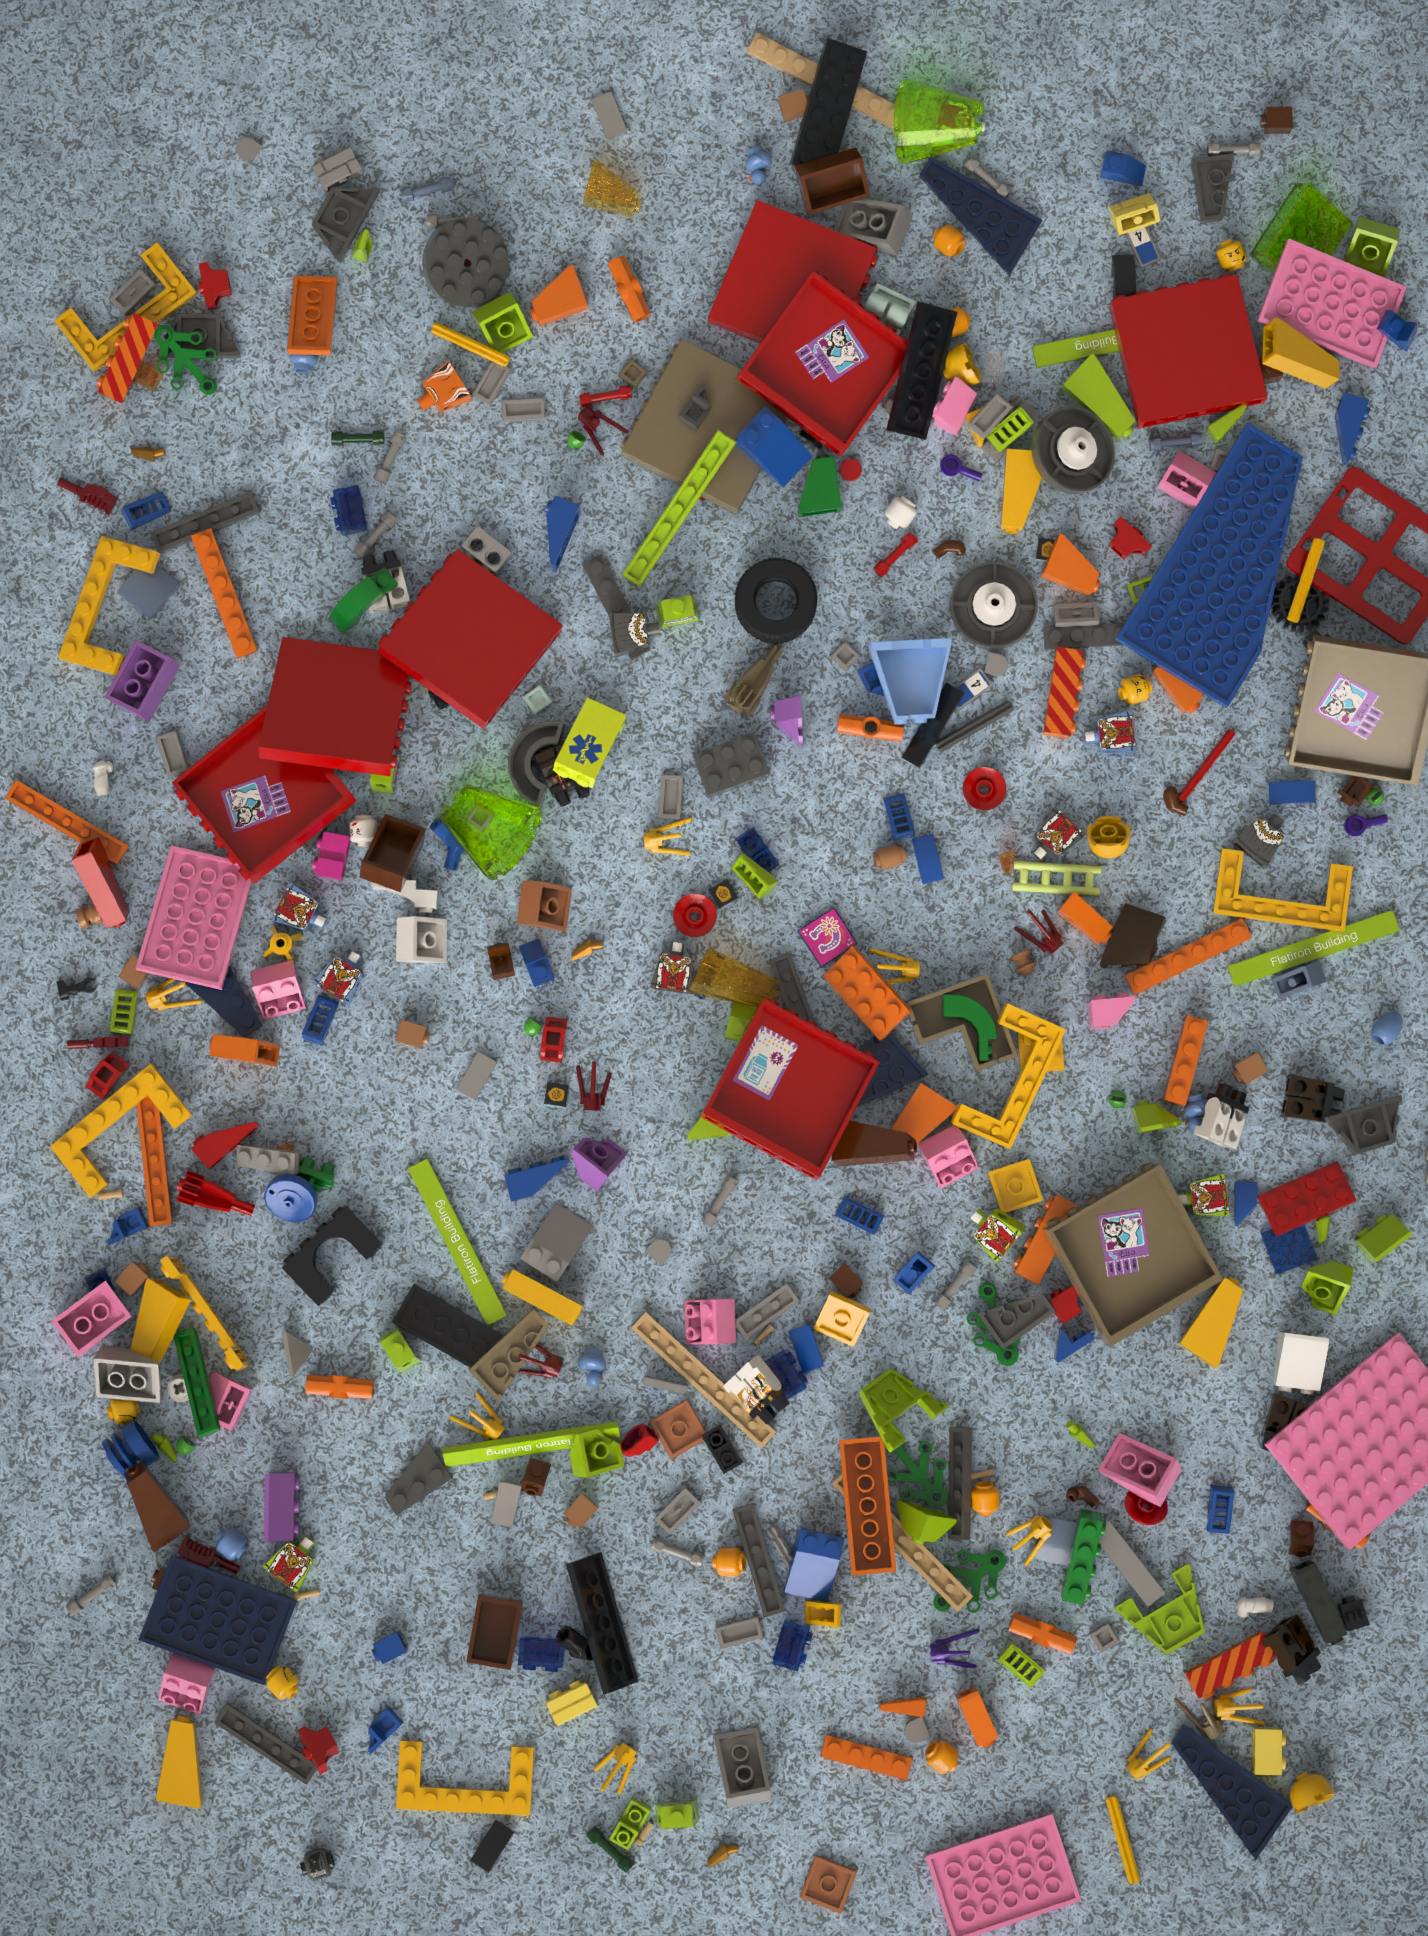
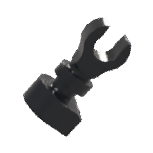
[56,978,96,1001]

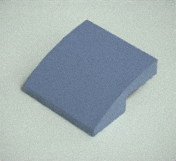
[117,565,180,620]
[1034,1515,1077,1566]

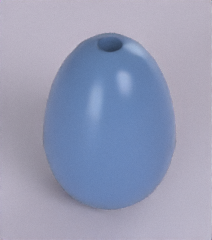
[1371,1012,1403,1045]

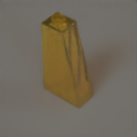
[688,948,780,1007]

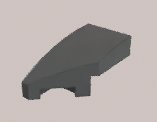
[678,383,710,431]

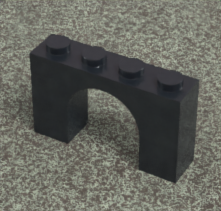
[282,1206,384,1306]

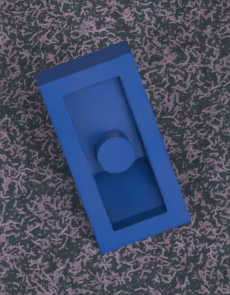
[1377,310,1417,352]
[519,939,555,987]
[893,1251,935,1294]
[1054,1328,1095,1363]

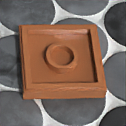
[649,1399,707,1460]
[799,1854,857,1914]

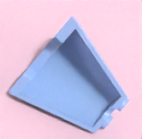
[868,638,952,724]

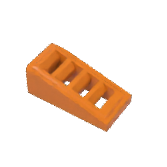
[879,1697,927,1717]

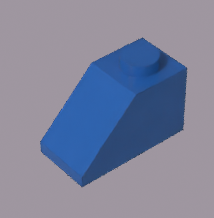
[1100,150,1146,187]

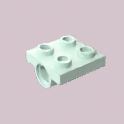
[864,283,916,336]

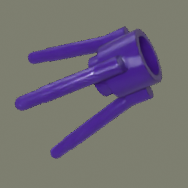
[930,1629,980,1668]

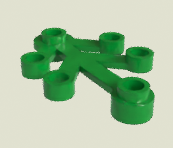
[154,325,217,395]
[966,1282,1022,1366]
[885,1441,948,1508]
[933,1550,1006,1613]

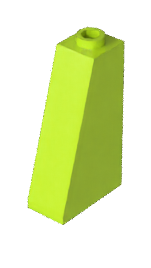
[1062,353,1136,440]

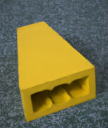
[1262,317,1340,389]
[1000,449,1042,534]
[501,1269,584,1326]
[1178,1276,1243,1369]
[130,1278,191,1363]
[156,1715,203,1809]

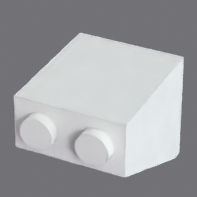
[1273,1332,1329,1395]

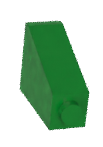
[797,454,842,517]

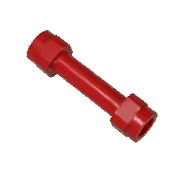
[579,385,632,408]
[873,532,918,578]

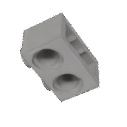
[461,526,513,576]

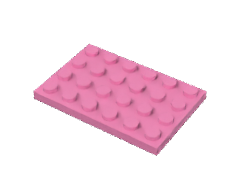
[1256,239,1406,369]
[136,845,252,990]
[925,1813,1081,1936]

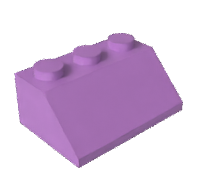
[104,640,180,722]
[264,1472,300,1542]

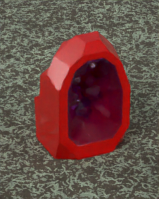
[620,1423,659,1457]

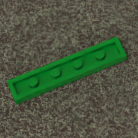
[174,1327,221,1438]

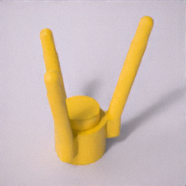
[643,817,692,855]
[869,948,920,984]
[145,978,203,1011]
[449,1392,505,1440]
[1006,1515,1053,1566]
[1214,1688,1265,1725]
[1125,1728,1171,1780]
[594,1742,637,1794]

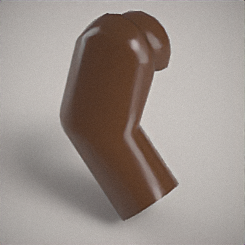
[932,540,966,559]
[1163,786,1189,816]
[1066,1486,1099,1507]

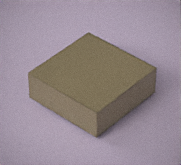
[618,359,648,389]

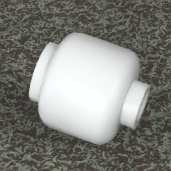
[885,495,917,529]

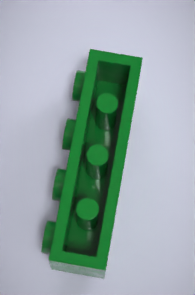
[1061,1509,1106,1605]

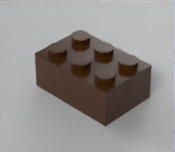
[794,147,870,215]
[359,814,426,892]
[466,1593,523,1670]

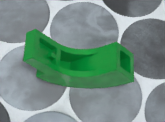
[329,567,398,635]
[942,995,997,1062]

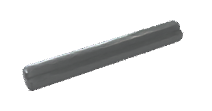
[935,701,1014,752]

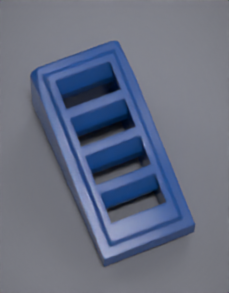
[122,491,171,531]
[883,793,915,841]
[302,995,339,1046]
[835,1196,885,1235]
[1207,1485,1235,1534]

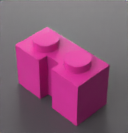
[312,832,351,881]

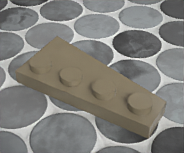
[468,1309,549,1402]

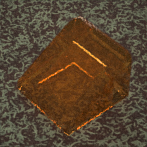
[132,362,164,393]
[998,849,1015,877]

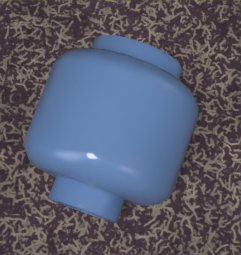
[215,1527,249,1560]

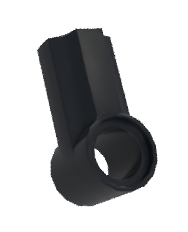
[556,1626,593,1661]

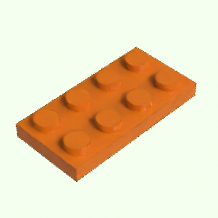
[287,276,338,355]
[823,946,912,1041]

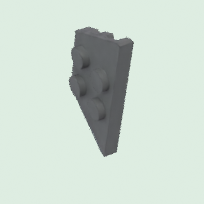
[312,187,380,263]
[156,313,241,358]
[1324,1095,1402,1155]

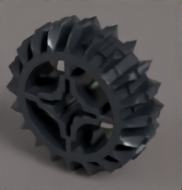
[1271,574,1329,633]

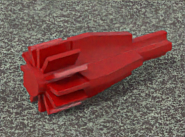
[176,1170,255,1216]

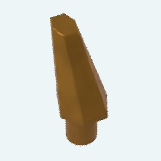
[130,446,165,462]
[571,938,603,961]
[707,1842,739,1868]

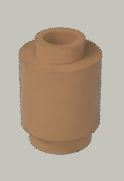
[873,844,907,871]

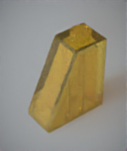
[583,159,642,218]

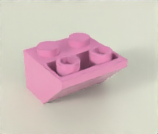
[932,377,977,436]
[1157,450,1217,509]
[250,960,306,1019]
[1087,993,1135,1030]
[917,1125,979,1189]
[684,1299,736,1345]
[209,1371,253,1431]
[158,1653,215,1714]

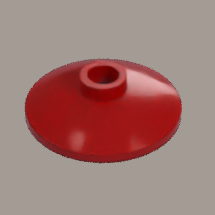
[963,767,1006,811]
[673,894,717,937]
[1124,1491,1168,1525]

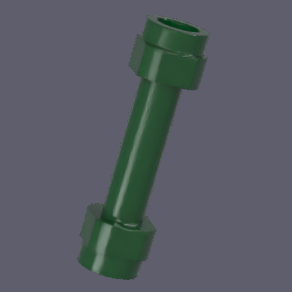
[331,431,384,446]
[586,1826,634,1873]

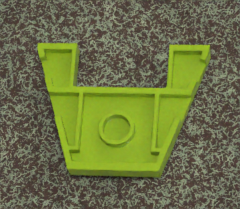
[859,1368,948,1453]
[1114,1563,1205,1655]

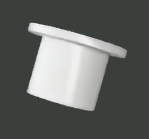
[167,1374,189,1402]

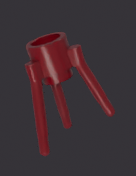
[578,407,629,456]
[1014,910,1064,954]
[576,1061,612,1111]
[518,1344,563,1379]

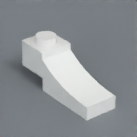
[372,880,439,914]

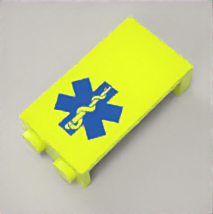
[553,697,627,788]

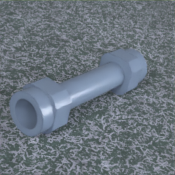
[400,176,453,202]
[1148,432,1202,451]

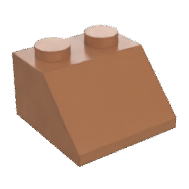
[517,881,572,931]

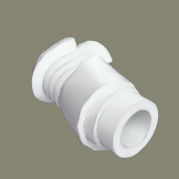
[92,760,113,797]
[1236,1596,1274,1618]

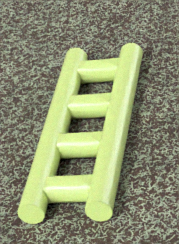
[1012,860,1101,896]

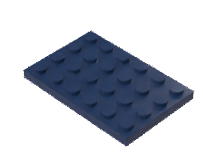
[138,1554,297,1685]

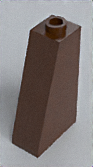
[832,1121,917,1166]
[124,1461,191,1553]

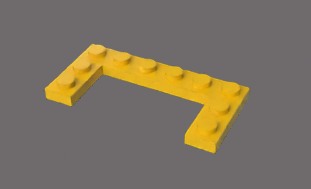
[54,243,197,372]
[58,536,160,676]
[1213,848,1353,932]
[951,1003,1066,1149]
[50,1063,193,1198]
[160,1255,252,1371]
[396,1740,534,1816]

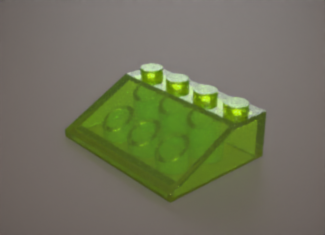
[1250,183,1353,273]

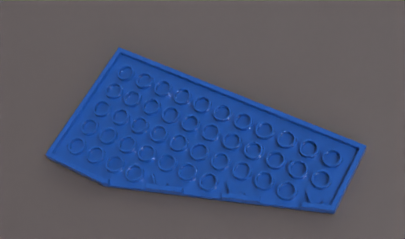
[1115,423,1303,708]

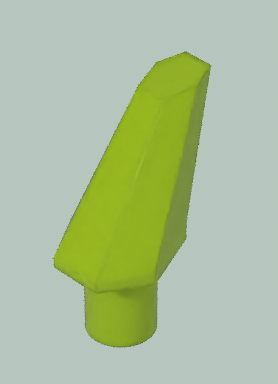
[1315,1215,1331,1244]
[1065,1420,1095,1449]
[149,1432,178,1463]

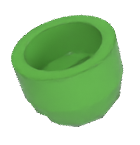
[567,431,586,450]
[1366,788,1384,806]
[524,1017,543,1036]
[1109,1091,1127,1108]
[176,1435,196,1455]

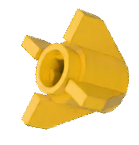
[263,925,303,965]

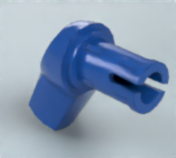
[429,819,466,871]

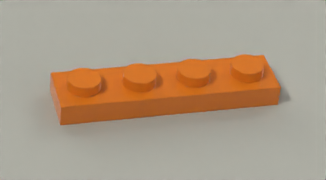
[820,1734,912,1780]

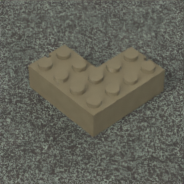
[906,973,1018,1072]

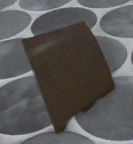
[1100,903,1166,968]

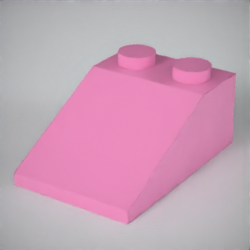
[52,1281,132,1357]
[1098,1433,1181,1507]

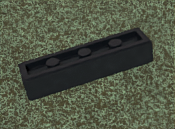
[901,683,965,768]

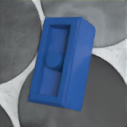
[788,1324,824,1373]

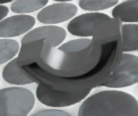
[508,721,565,809]

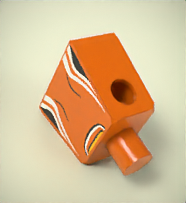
[417,361,472,413]

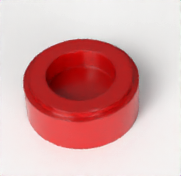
[840,459,862,482]

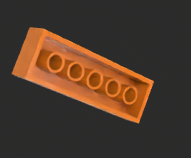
[839,1436,896,1576]

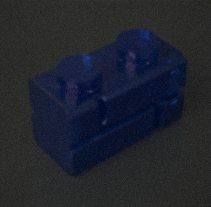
[330,485,368,536]
[764,1349,808,1399]
[772,1619,813,1671]
[518,1636,565,1672]

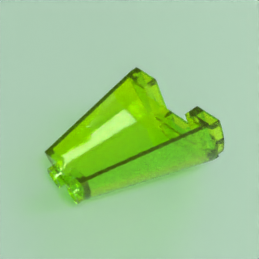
[894,79,984,164]
[440,784,542,880]

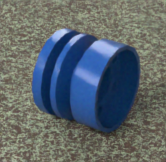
[102,1420,160,1479]

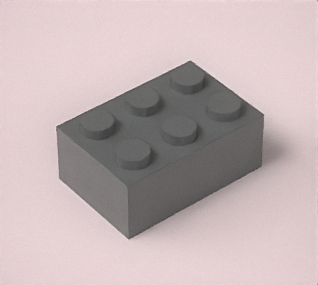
[693,732,770,798]

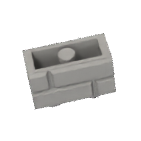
[312,147,363,193]

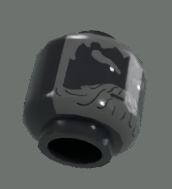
[300,1848,335,1881]

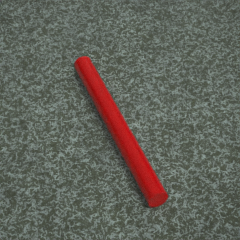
[1177,729,1235,803]

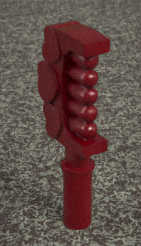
[57,477,117,515]
[67,1036,130,1049]
[178,1536,240,1574]

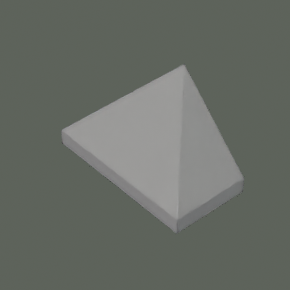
[282,1331,312,1376]

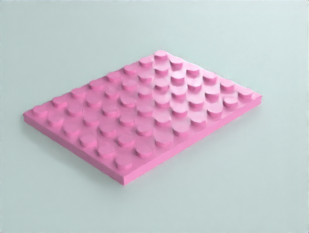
[1264,1333,1428,1550]

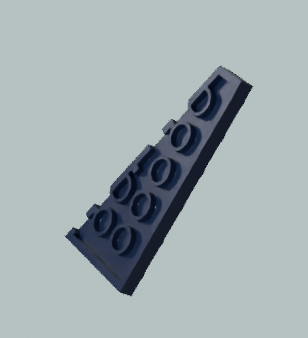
[919,156,1042,277]
[141,943,263,1037]
[857,1033,929,1107]
[1171,1724,1293,1860]

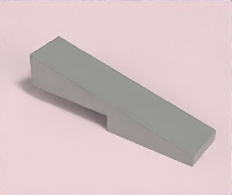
[1098,1521,1165,1607]

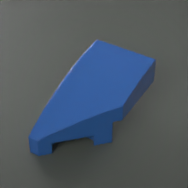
[857,663,885,697]
[1234,1182,1258,1226]
[107,1207,149,1245]
[368,1706,404,1754]

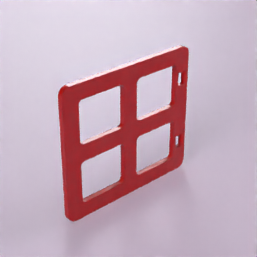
[1286,467,1428,645]

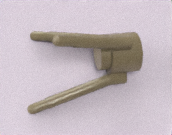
[1174,1695,1225,1740]

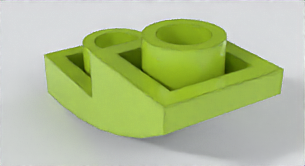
[609,1797,652,1851]

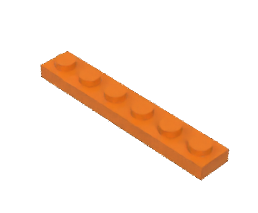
[191,528,258,659]
[5,780,129,865]
[1124,918,1252,995]
[136,1096,173,1227]

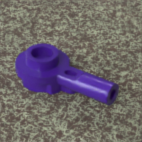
[940,454,982,481]
[1344,814,1388,837]

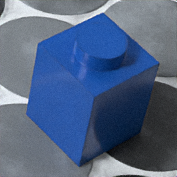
[372,1631,408,1665]

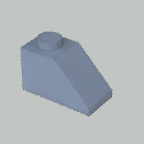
[1271,961,1327,999]

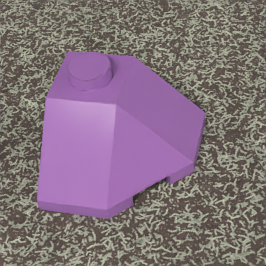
[770,696,803,746]
[571,1138,628,1192]

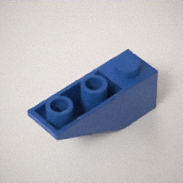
[1334,392,1370,465]
[504,1156,570,1202]

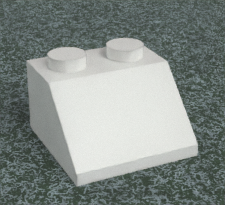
[396,916,447,963]

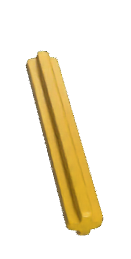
[431,322,510,367]
[1287,538,1325,623]
[1105,1795,1140,1884]

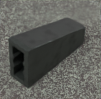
[1289,1560,1347,1645]

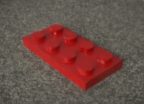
[1257,1161,1357,1237]

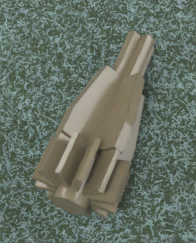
[724,644,783,716]

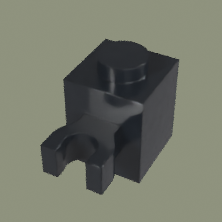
[1337,1595,1370,1631]

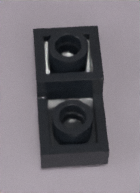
[1111,254,1136,298]
[702,1425,743,1474]
[470,1820,514,1873]

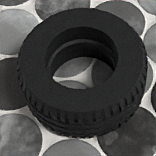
[735,558,817,644]

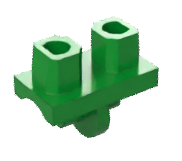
[296,1157,334,1192]

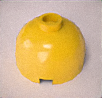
[943,343,982,387]
[1087,816,1131,859]
[1290,1772,1336,1813]

